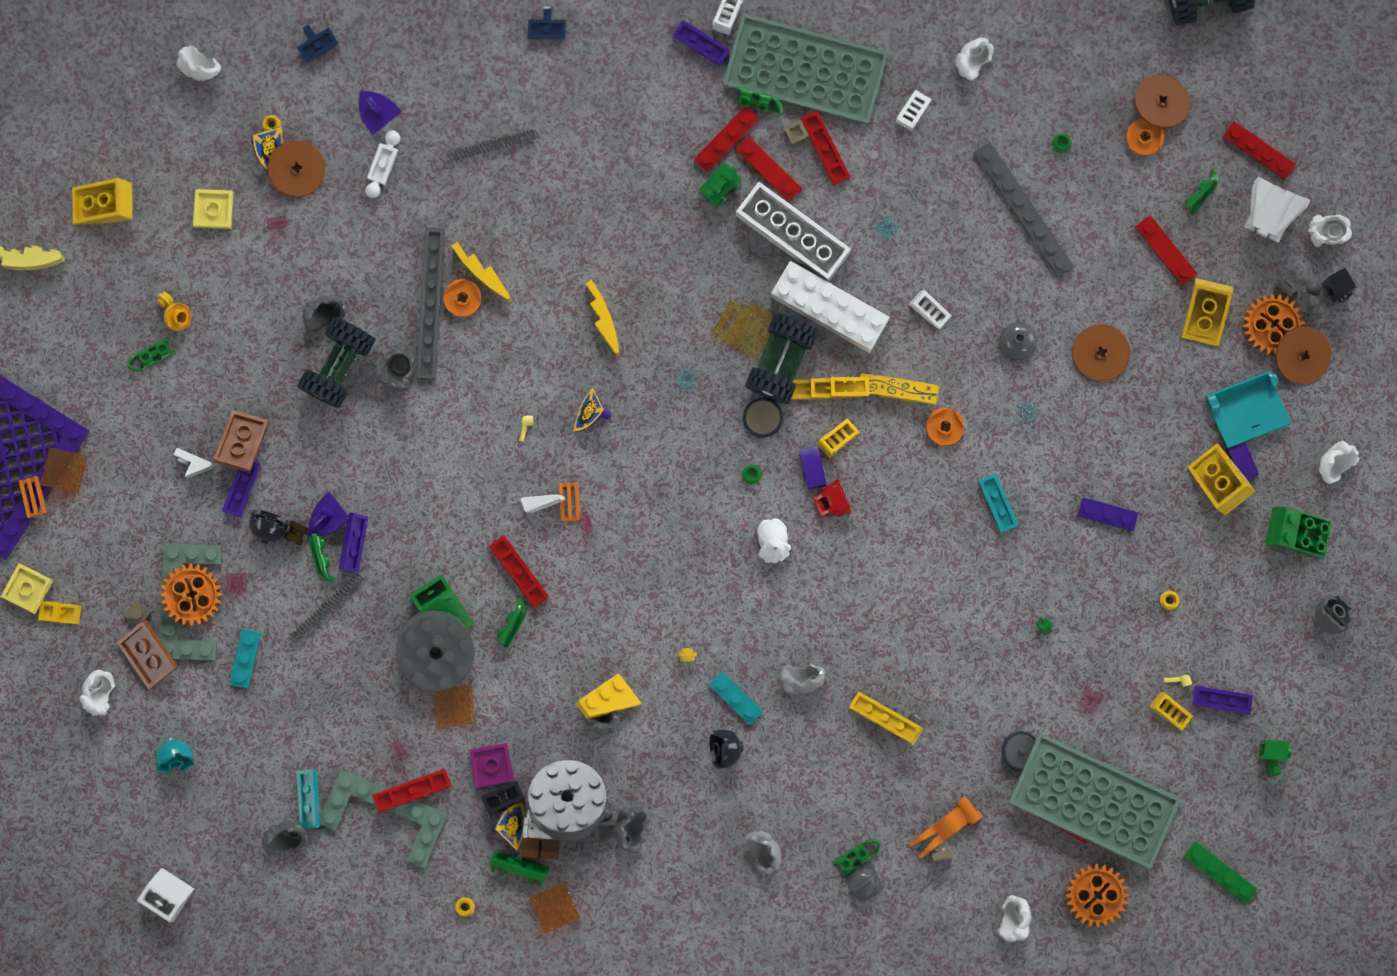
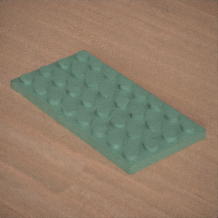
[723,13,888,125]
[1008,733,1181,870]

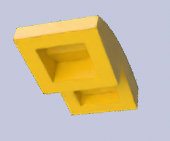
[38,601,82,625]

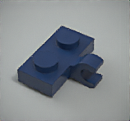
[528,6,566,40]
[297,24,339,64]

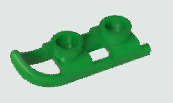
[735,87,783,115]
[1185,169,1219,215]
[126,337,176,371]
[308,533,336,581]
[497,597,527,648]
[832,840,881,878]

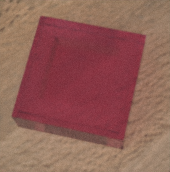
[267,216,289,230]
[580,511,593,533]
[227,573,247,593]
[1078,687,1103,713]
[392,739,409,760]

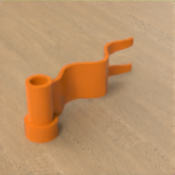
[909,796,983,859]

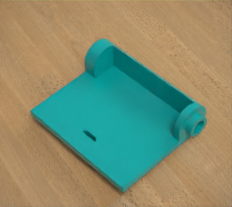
[1205,371,1292,449]

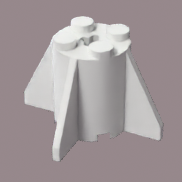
[1244,177,1310,243]

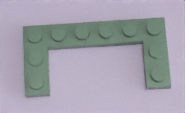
[159,543,222,661]
[320,770,448,868]

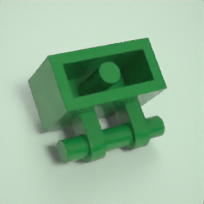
[699,162,741,208]
[1258,739,1292,777]

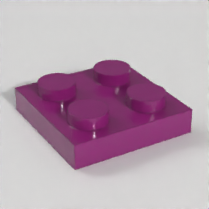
[469,743,514,788]

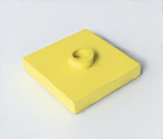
[193,189,234,229]
[1,563,53,614]

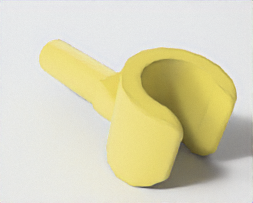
[519,416,533,442]
[1164,675,1192,687]

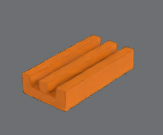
[19,476,47,518]
[559,482,580,522]

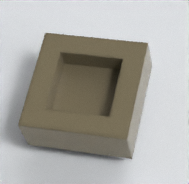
[784,119,809,145]
[124,600,151,625]
[931,847,952,861]

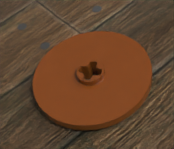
[1134,75,1190,128]
[268,140,325,197]
[1072,324,1130,381]
[1275,327,1331,384]

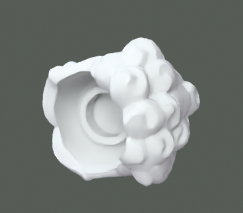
[955,38,994,81]
[176,45,221,81]
[1309,214,1352,247]
[1319,441,1359,484]
[757,518,791,563]
[80,669,115,716]
[998,895,1031,942]

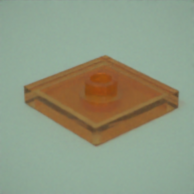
[40,447,88,493]
[434,686,475,727]
[530,882,581,934]

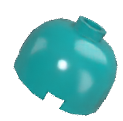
[155,738,195,774]

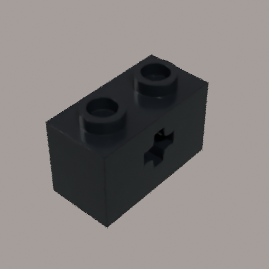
[1322,268,1356,303]
[481,780,525,815]

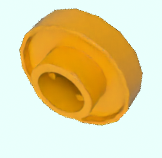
[164,303,191,331]

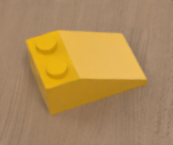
[72,178,133,225]
[1181,278,1233,346]
[1188,443,1255,516]

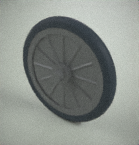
[1002,731,1036,772]

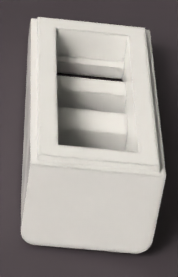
[712,0,743,35]
[896,90,931,131]
[909,290,952,330]
[521,494,565,513]

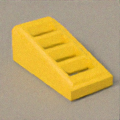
[817,418,860,458]
[1149,692,1193,731]

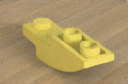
[0,245,65,270]

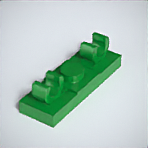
[489,850,550,887]

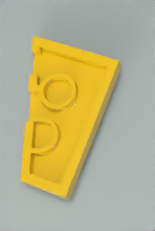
[575,673,642,719]

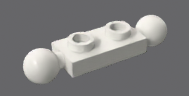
[365,131,400,198]

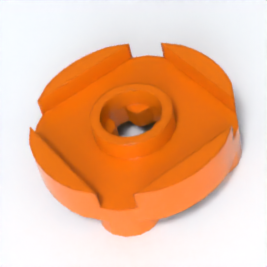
[1126,118,1164,156]
[443,279,482,318]
[926,408,965,446]

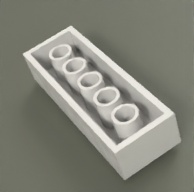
[736,182,851,282]
[771,261,890,353]

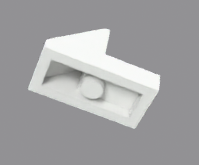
[174,448,214,478]

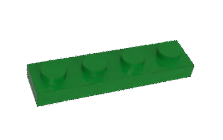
[1183,841,1258,905]

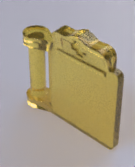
[710,299,773,358]

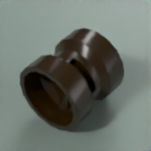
[284,521,309,546]

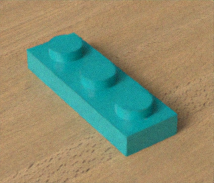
[978,473,1019,534]
[229,628,261,689]
[709,671,763,725]
[297,769,320,829]

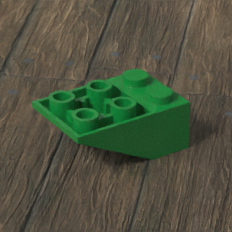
[1265,507,1332,558]
[409,574,475,628]

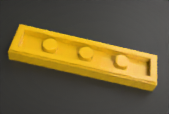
[849,691,923,745]

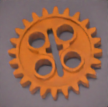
[1242,294,1305,356]
[158,563,222,626]
[1065,864,1129,927]

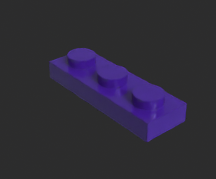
[673,20,730,67]
[222,462,261,518]
[1077,497,1138,531]
[338,512,368,573]
[1192,686,1253,715]

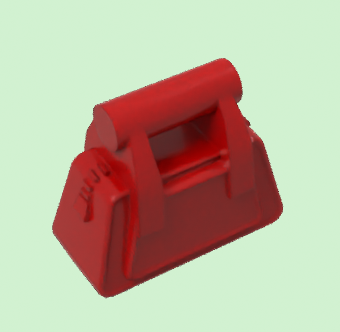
[813,479,852,518]

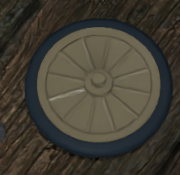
[743,398,783,438]

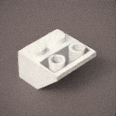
[137,868,194,922]

